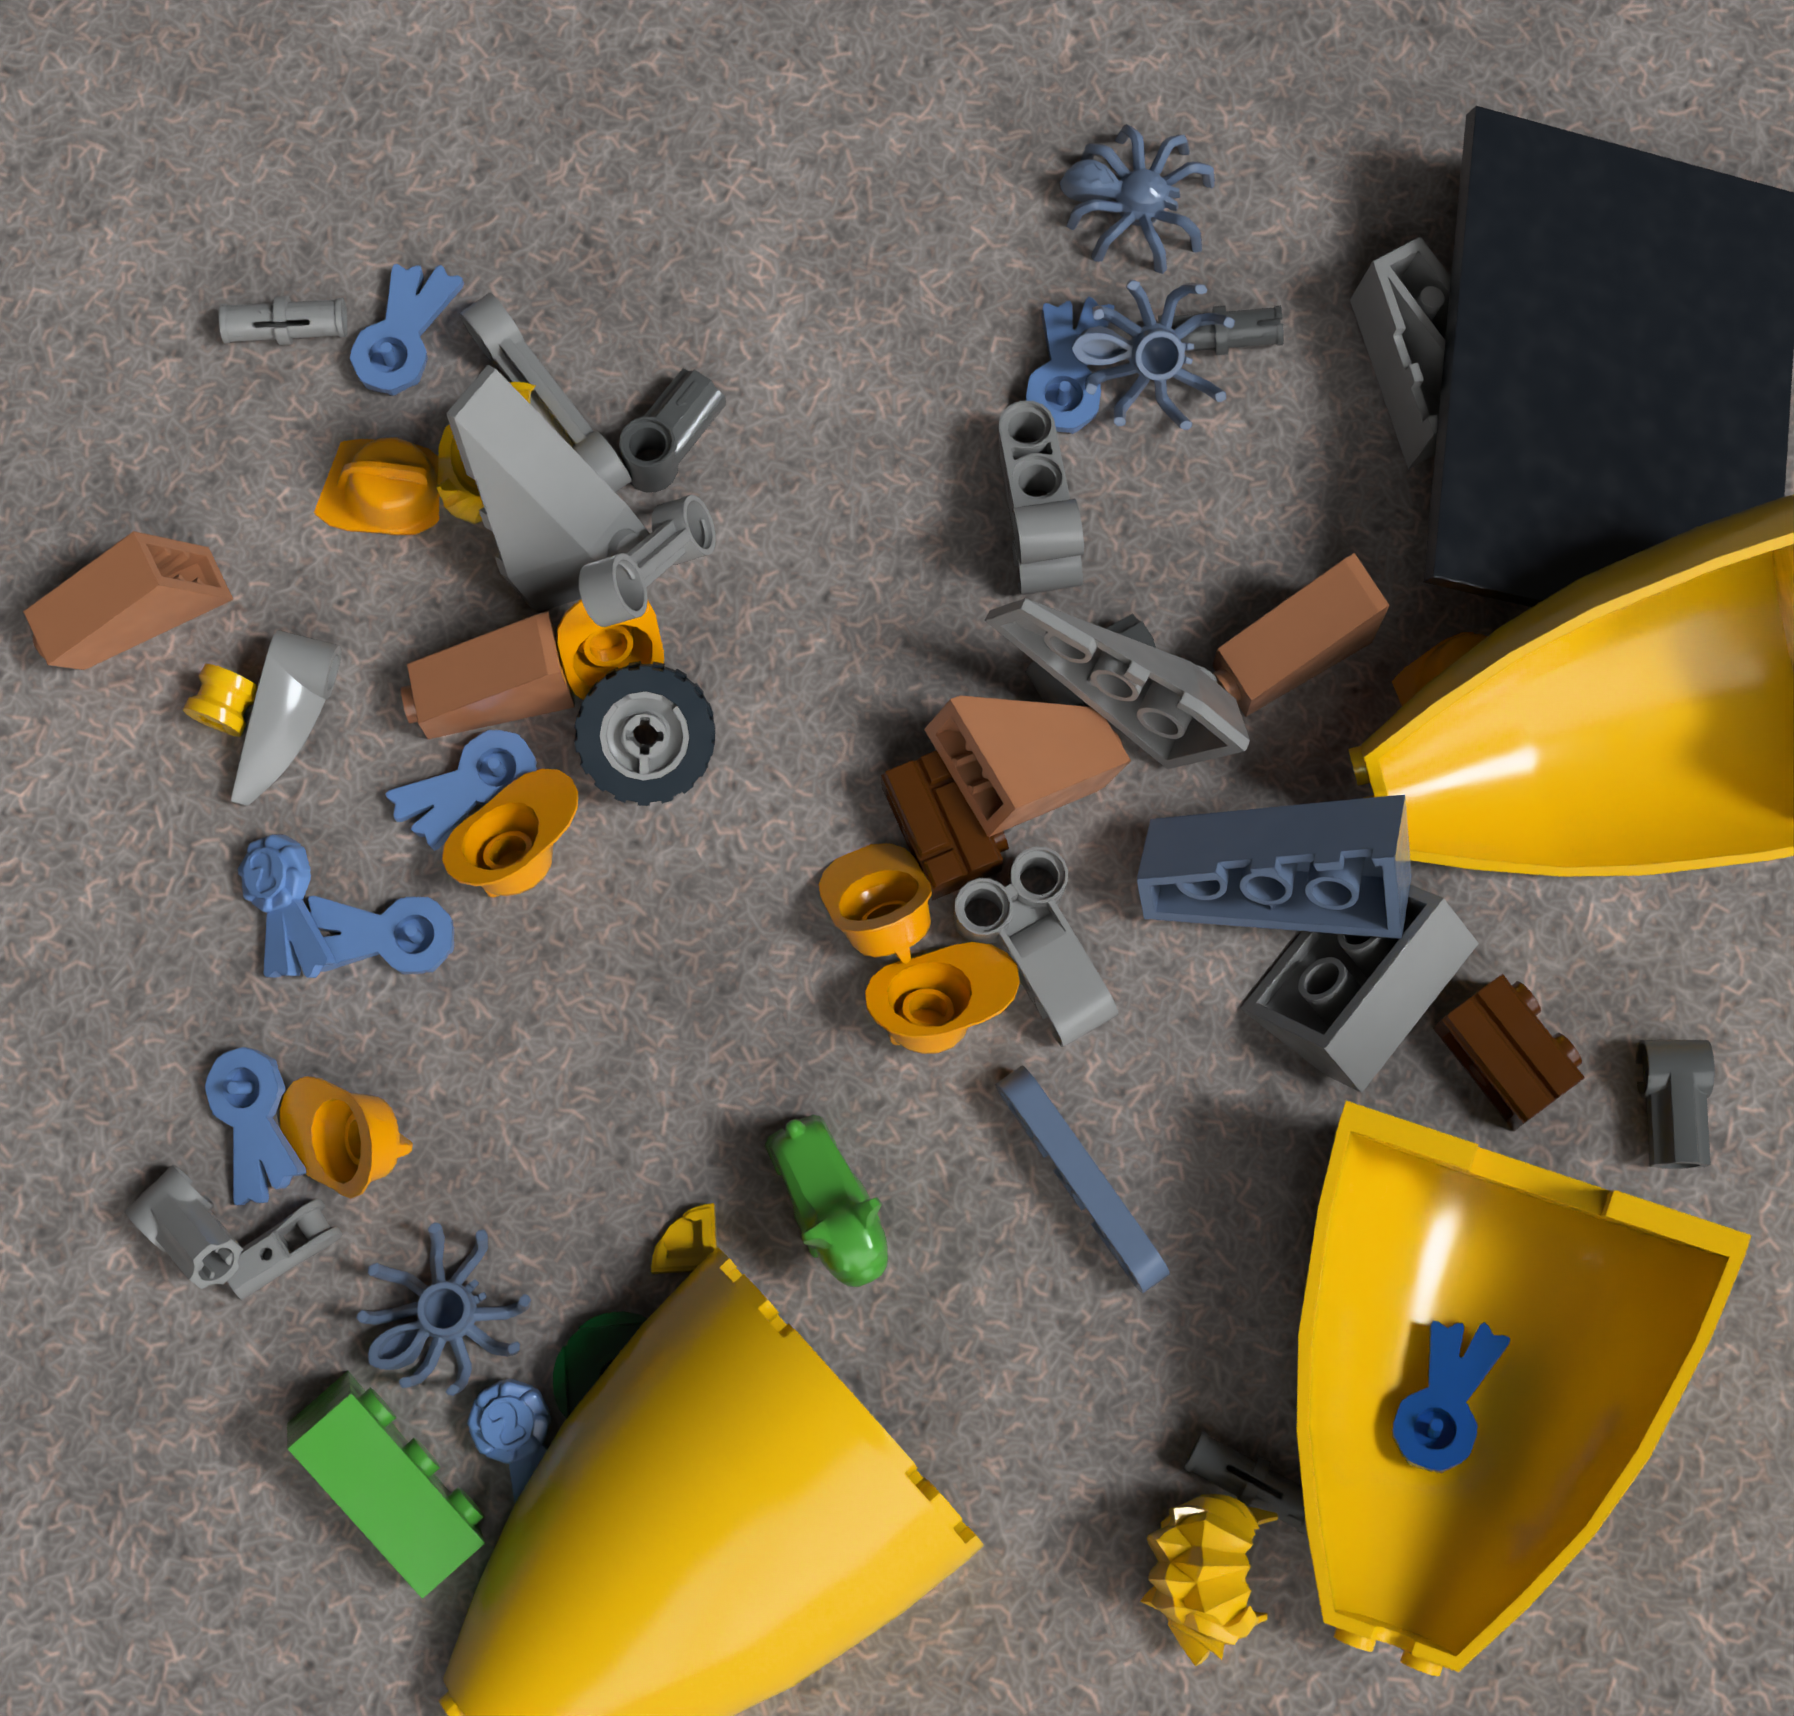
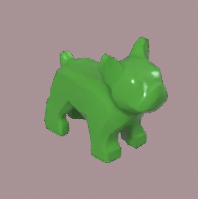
[764,1114,888,1287]

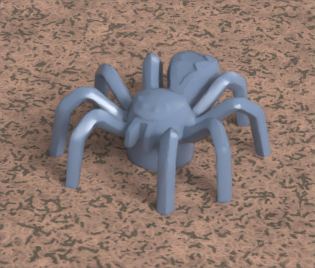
[1059,124,1215,274]
[1072,279,1235,430]
[356,1222,531,1396]

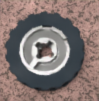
[574,661,715,806]

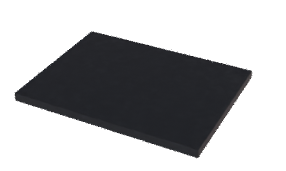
[1423,106,1794,607]

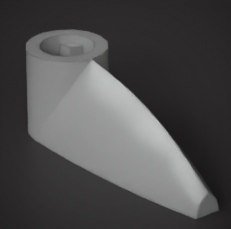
[231,630,342,806]

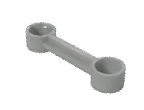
[459,293,631,492]
[579,495,716,627]

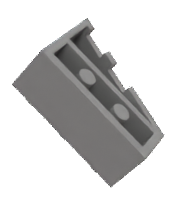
[1350,237,1451,470]

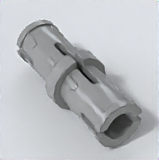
[219,296,347,345]

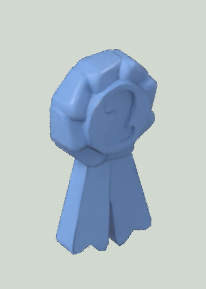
[350,264,464,396]
[1026,297,1114,434]
[385,730,537,851]
[238,834,335,978]
[308,895,454,974]
[205,1047,306,1205]
[467,1379,552,1503]

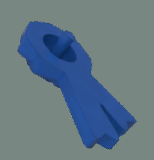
[1392,1321,1510,1473]

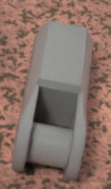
[227,1199,342,1300]

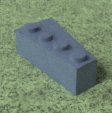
[1137,794,1412,939]

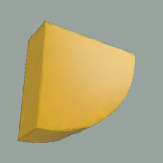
[651,1203,717,1274]

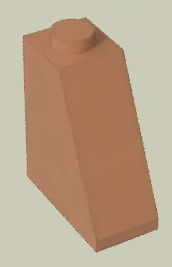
[23,531,233,670]
[1212,553,1390,717]
[401,612,575,739]
[924,695,1131,837]

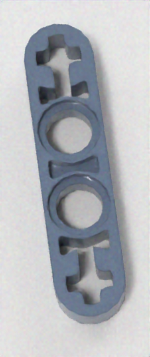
[995,1066,1170,1293]

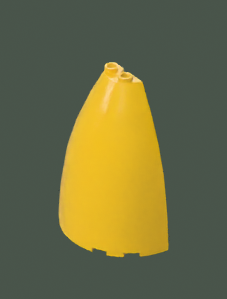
[1348,495,1794,877]
[1297,1100,1752,1676]
[439,1247,984,1716]

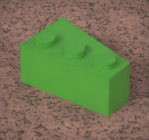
[287,1370,485,1599]

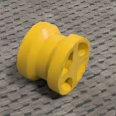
[183,664,258,737]

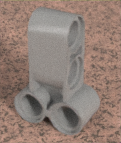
[999,401,1084,595]
[953,846,1119,1047]

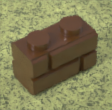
[881,750,1009,901]
[1433,974,1585,1131]

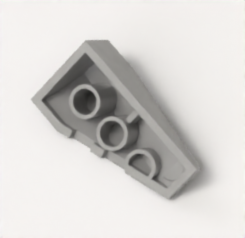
[446,365,650,612]
[984,598,1250,769]

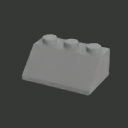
[1241,884,1479,1093]

